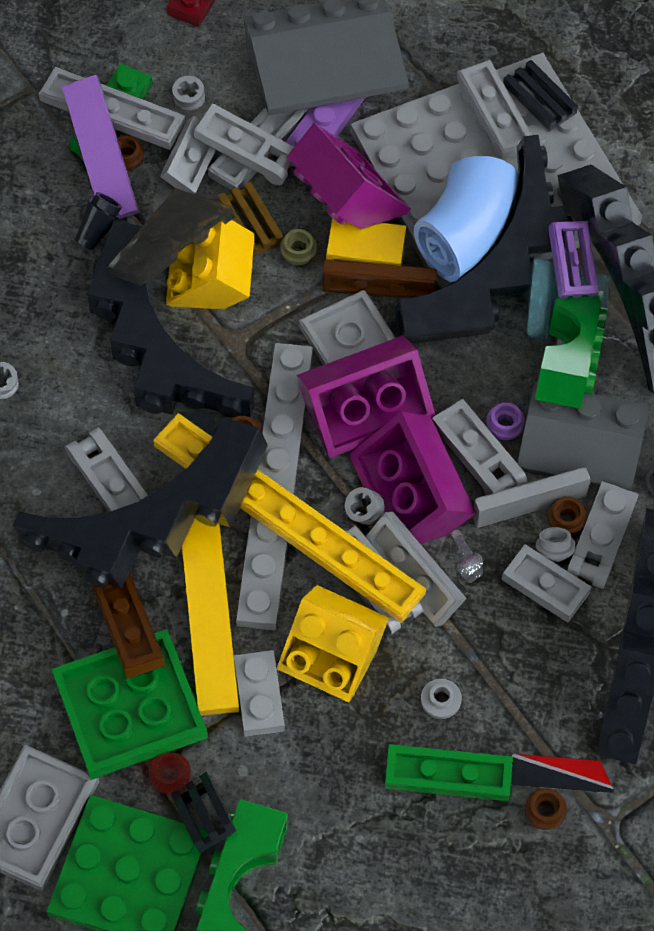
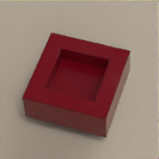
[167,0,215,27]

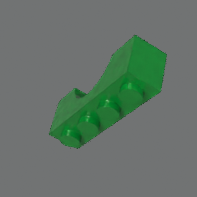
[535,285,608,409]
[189,799,288,931]

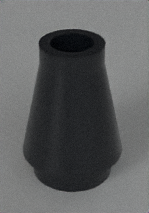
[75,192,122,250]

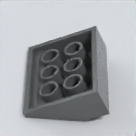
[244,0,409,115]

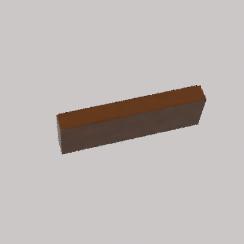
[323,260,437,298]
[92,572,165,679]

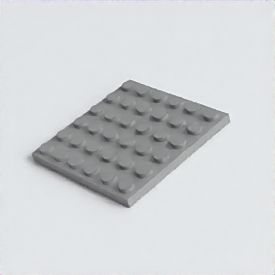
[350,53,642,290]

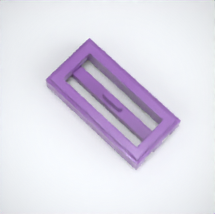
[548,221,599,299]

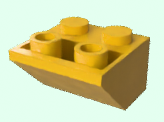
[166,215,255,309]
[277,585,389,703]

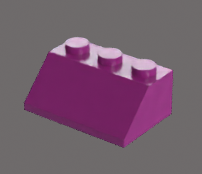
[286,123,411,229]
[297,335,436,458]
[349,411,476,544]

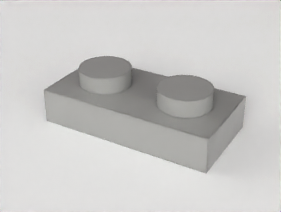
[160,116,216,197]
[502,544,591,623]
[234,650,285,737]

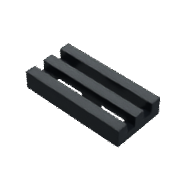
[503,60,578,131]
[171,772,237,853]

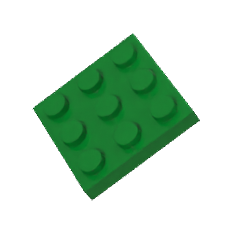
[52,629,208,780]
[46,795,209,931]

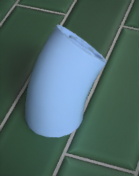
[414,156,519,282]

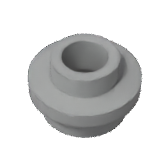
[536,527,575,562]
[421,679,462,719]

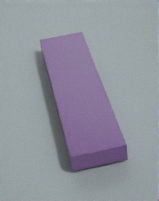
[62,75,139,219]

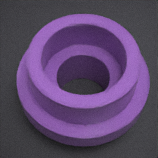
[486,403,525,440]

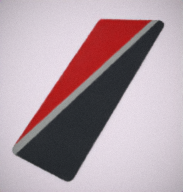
[511,754,614,793]

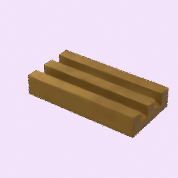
[218,181,283,256]

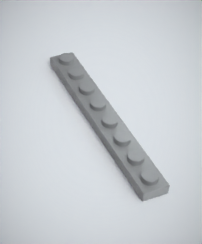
[236,343,313,631]

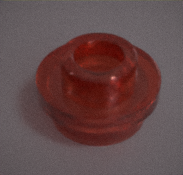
[149,752,191,794]

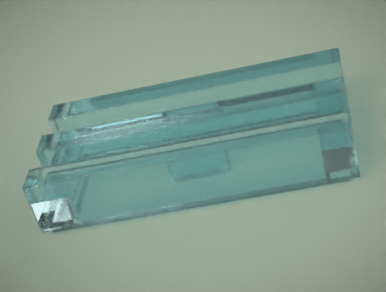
[527,259,555,340]

